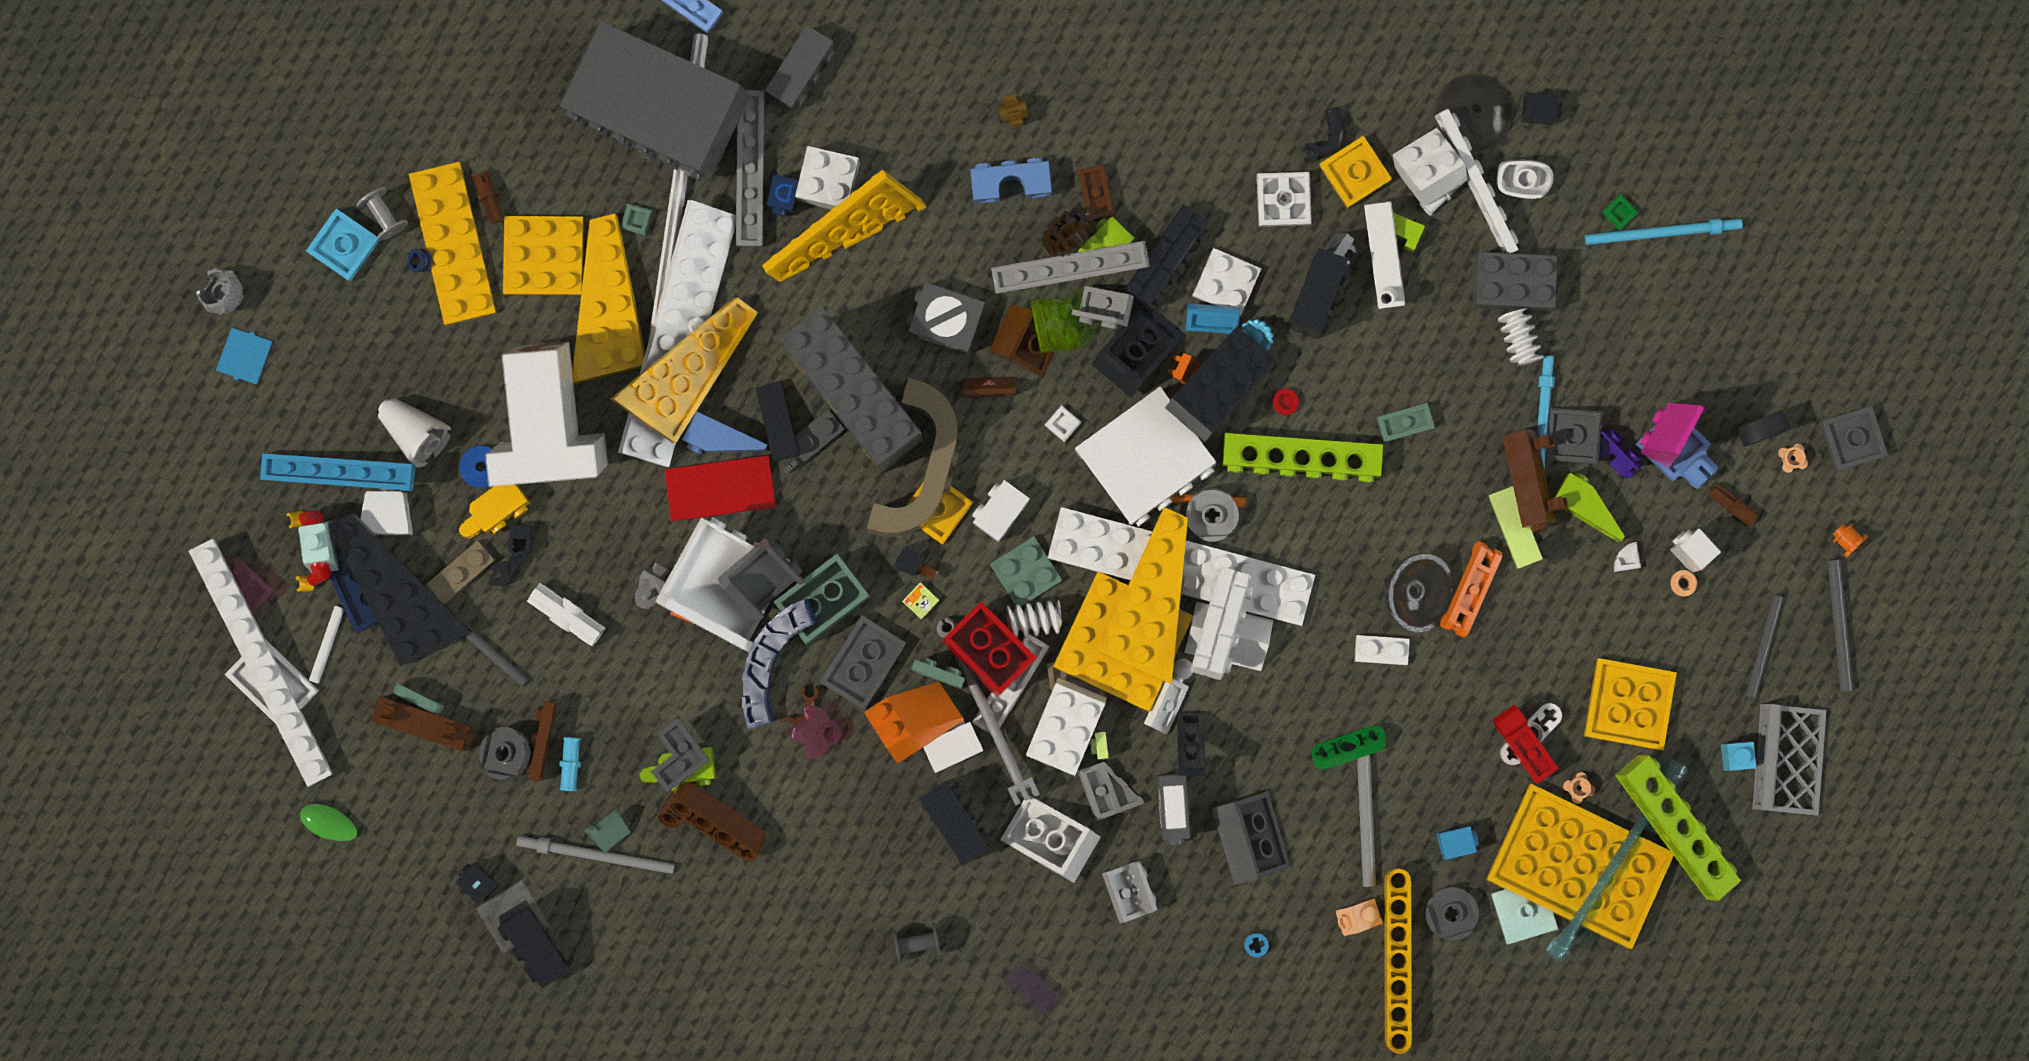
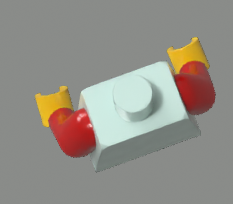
[287,511,339,591]

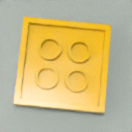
[503,216,584,295]
[1584,658,1677,751]

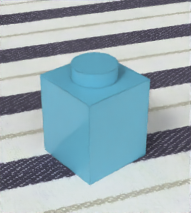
[1721,742,1756,771]

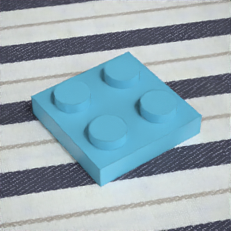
[306,209,379,282]

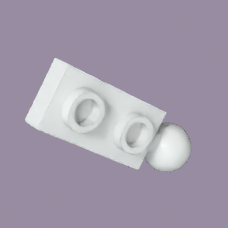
[1144,659,1193,734]

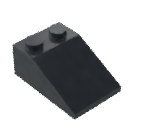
[1091,306,1185,398]

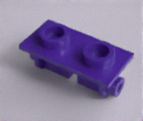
[1600,427,1642,479]

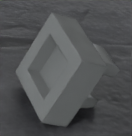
[1324,233,1357,265]

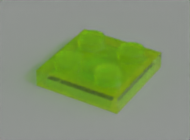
[1030,298,1081,353]

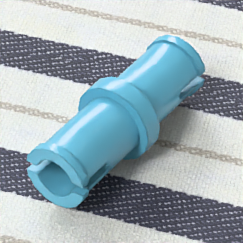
[559,737,581,791]

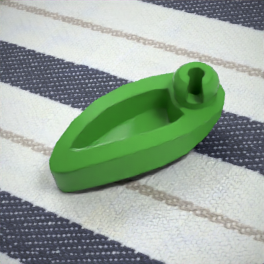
[300,804,357,841]

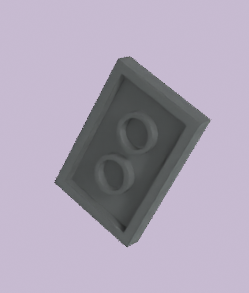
[820,615,907,710]

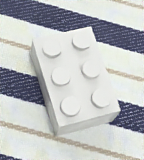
[1026,678,1106,776]

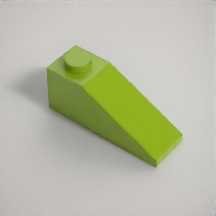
[1552,472,1625,542]

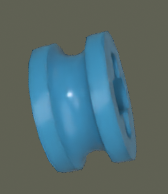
[1244,933,1269,957]

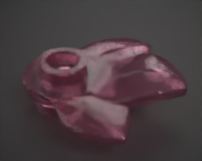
[789,706,842,759]

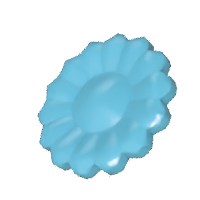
[1241,319,1274,350]

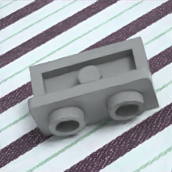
[1071,286,1134,330]
[1102,861,1157,924]

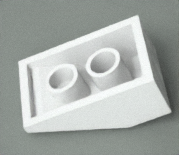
[1000,796,1101,883]

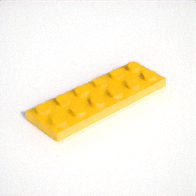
[409,162,496,326]

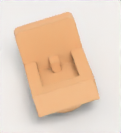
[1336,898,1383,936]

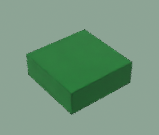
[1601,194,1639,231]

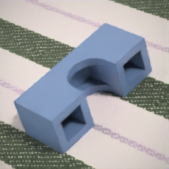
[970,158,1052,204]

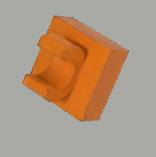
[1168,353,1202,384]

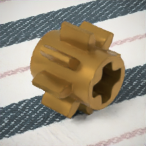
[998,94,1028,128]

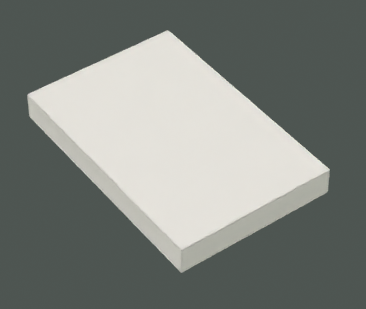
[225,639,319,722]

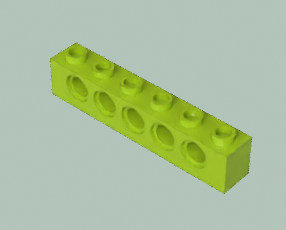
[1222,433,1383,482]
[1615,755,1741,901]

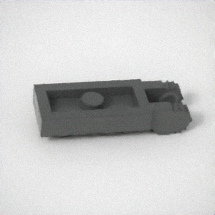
[783,409,845,474]

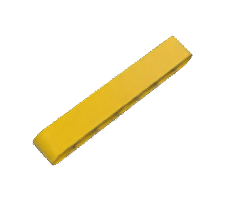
[1384,868,1412,1054]

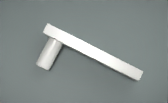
[1364,201,1406,309]

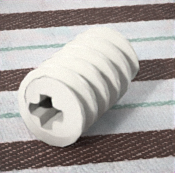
[1498,308,1544,366]
[1006,600,1062,637]

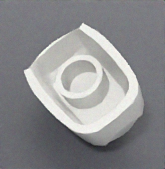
[1497,159,1553,199]

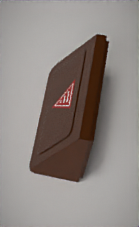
[963,376,1016,398]

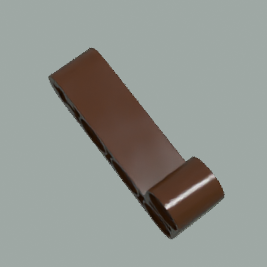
[658,782,767,861]

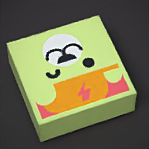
[902,583,939,620]

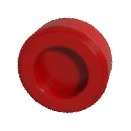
[1273,389,1299,415]

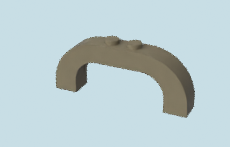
[867,378,959,537]

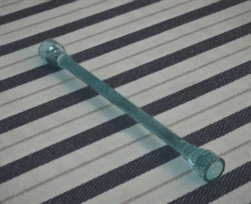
[1545,759,1689,963]

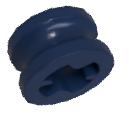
[407,249,433,272]

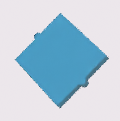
[216,328,272,384]

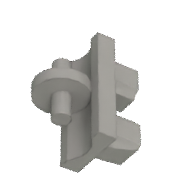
[635,563,669,609]

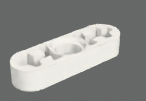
[1500,703,1562,765]

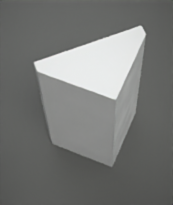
[1184,601,1273,671]

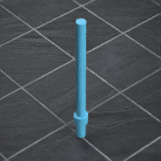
[1585,218,1743,245]
[1537,356,1555,470]

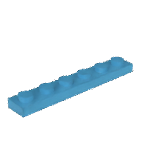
[260,453,416,491]

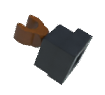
[893,546,939,581]

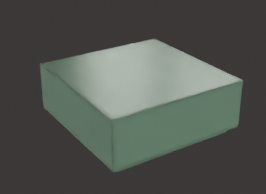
[620,203,653,236]

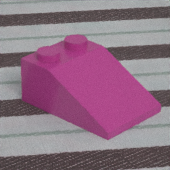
[1640,403,1704,468]

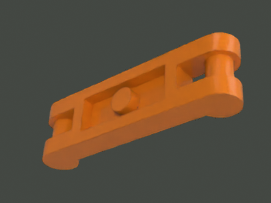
[1440,541,1502,638]

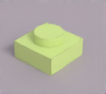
[1090,732,1109,759]

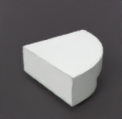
[1614,542,1641,572]

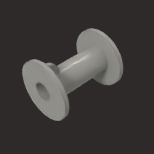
[357,187,408,241]

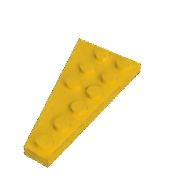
[762,170,926,282]
[611,298,758,443]
[1099,507,1188,684]

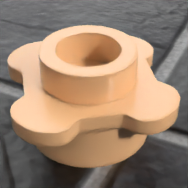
[1778,444,1808,473]
[1563,772,1595,804]

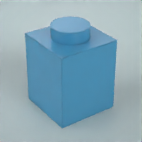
[1436,826,1479,860]

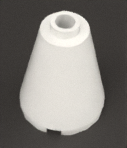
[378,398,451,468]

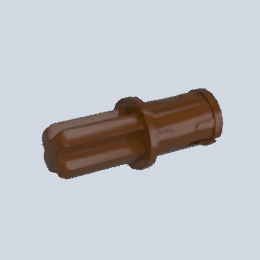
[473,171,504,224]
[1708,484,1759,527]

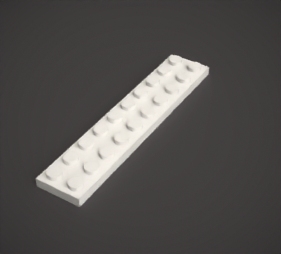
[618,200,736,467]
[1047,507,1315,626]

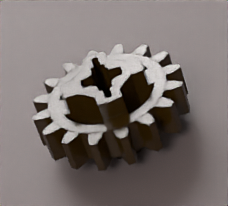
[1041,207,1096,257]

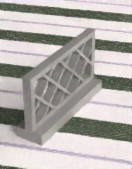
[1752,704,1827,815]

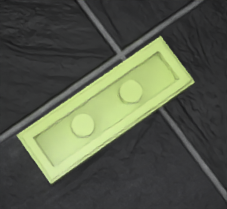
[1488,486,1543,569]

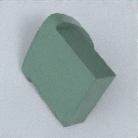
[585,811,631,853]

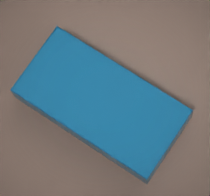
[1186,304,1240,334]

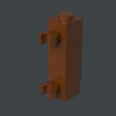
[1502,429,1569,532]
[371,696,475,751]

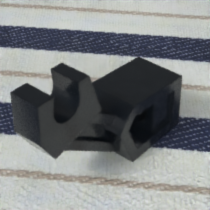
[489,525,533,586]

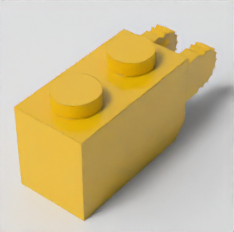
[459,484,531,539]

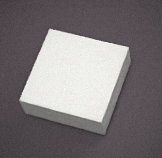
[1045,405,1081,442]

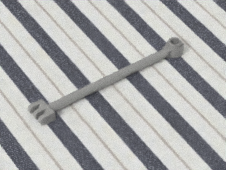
[937,618,1040,805]

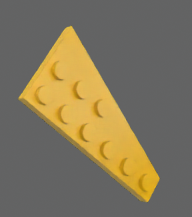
[572,213,645,384]

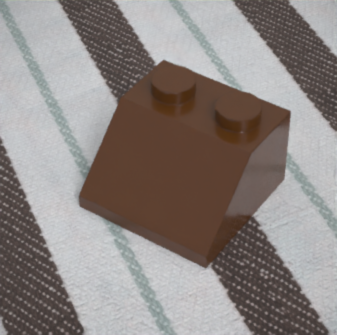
[989,304,1065,378]

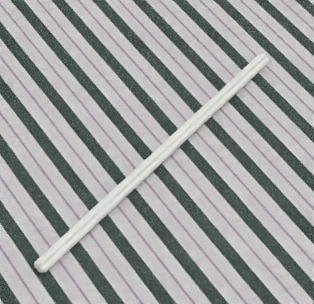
[648,34,708,342]

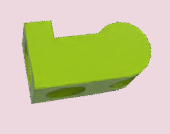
[1393,213,1425,253]

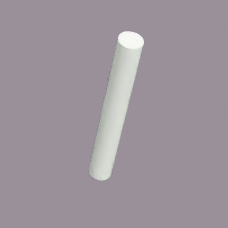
[309,606,344,684]

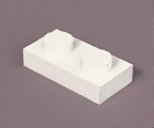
[1354,635,1409,665]

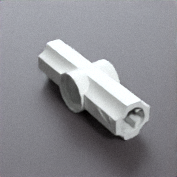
[527,583,605,646]

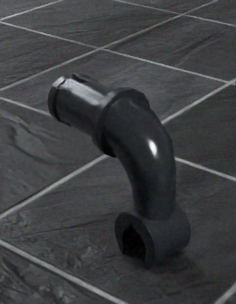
[1302,107,1348,163]

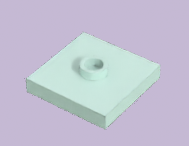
[1491,889,1558,945]

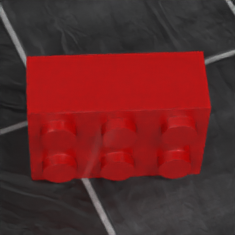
[942,602,1037,698]

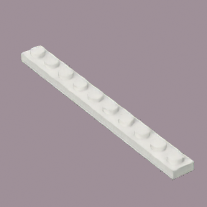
[189,539,333,787]

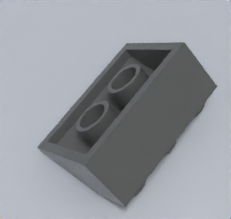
[1212,791,1291,885]

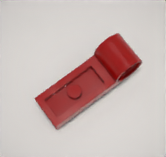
[1492,704,1559,784]

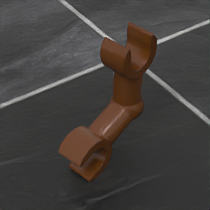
[780,686,819,734]

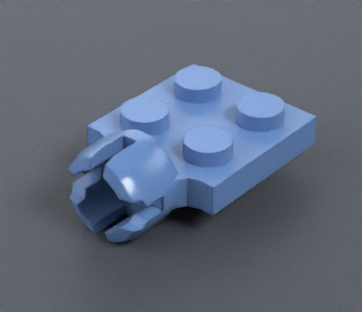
[1635,426,1718,489]

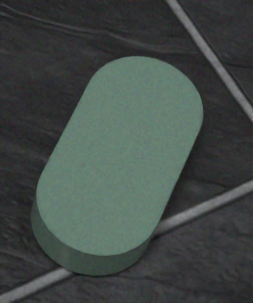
[393,682,444,715]

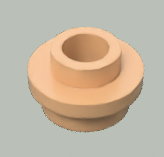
[1670,570,1697,596]

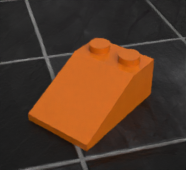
[864,681,964,764]

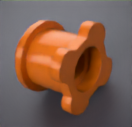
[1833,523,1868,558]

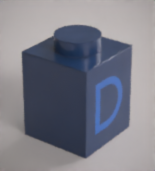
[767,175,799,217]

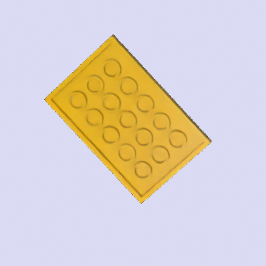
[1486,784,1674,949]

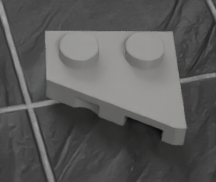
[1078,762,1144,821]

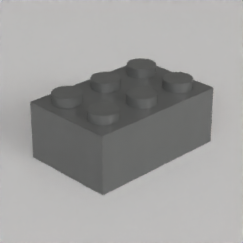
[1472,252,1557,312]

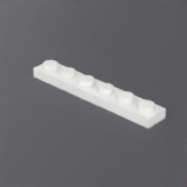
[1435,109,1518,254]

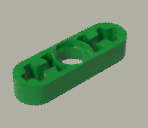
[1311,726,1387,769]

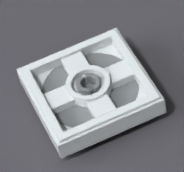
[1257,172,1311,227]

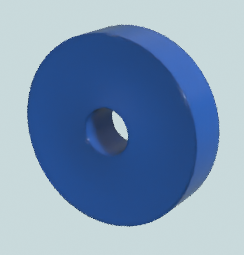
[460,446,492,488]

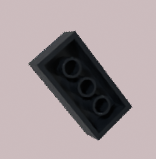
[1165,326,1277,443]

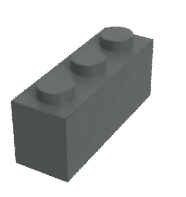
[765,25,836,112]

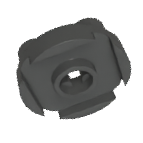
[479,727,531,781]
[1425,887,1479,941]

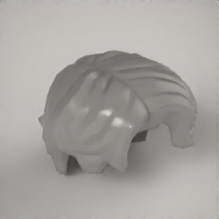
[196,268,244,315]

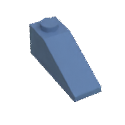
[682,411,769,454]

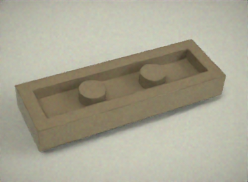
[426,541,495,605]

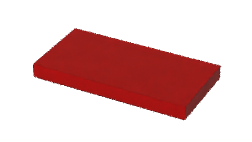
[664,455,776,522]

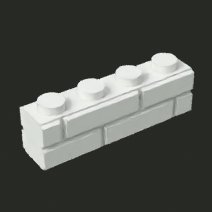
[1190,567,1254,680]

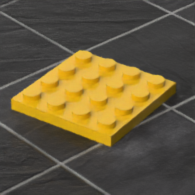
[1053,571,1193,712]

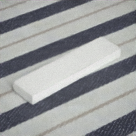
[972,634,1050,734]

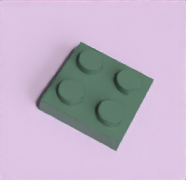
[990,536,1062,607]
[911,657,965,689]

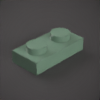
[1376,403,1435,443]

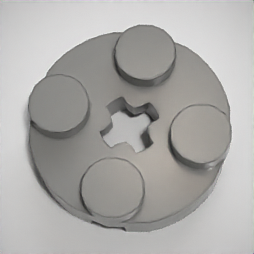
[1186,488,1239,542]

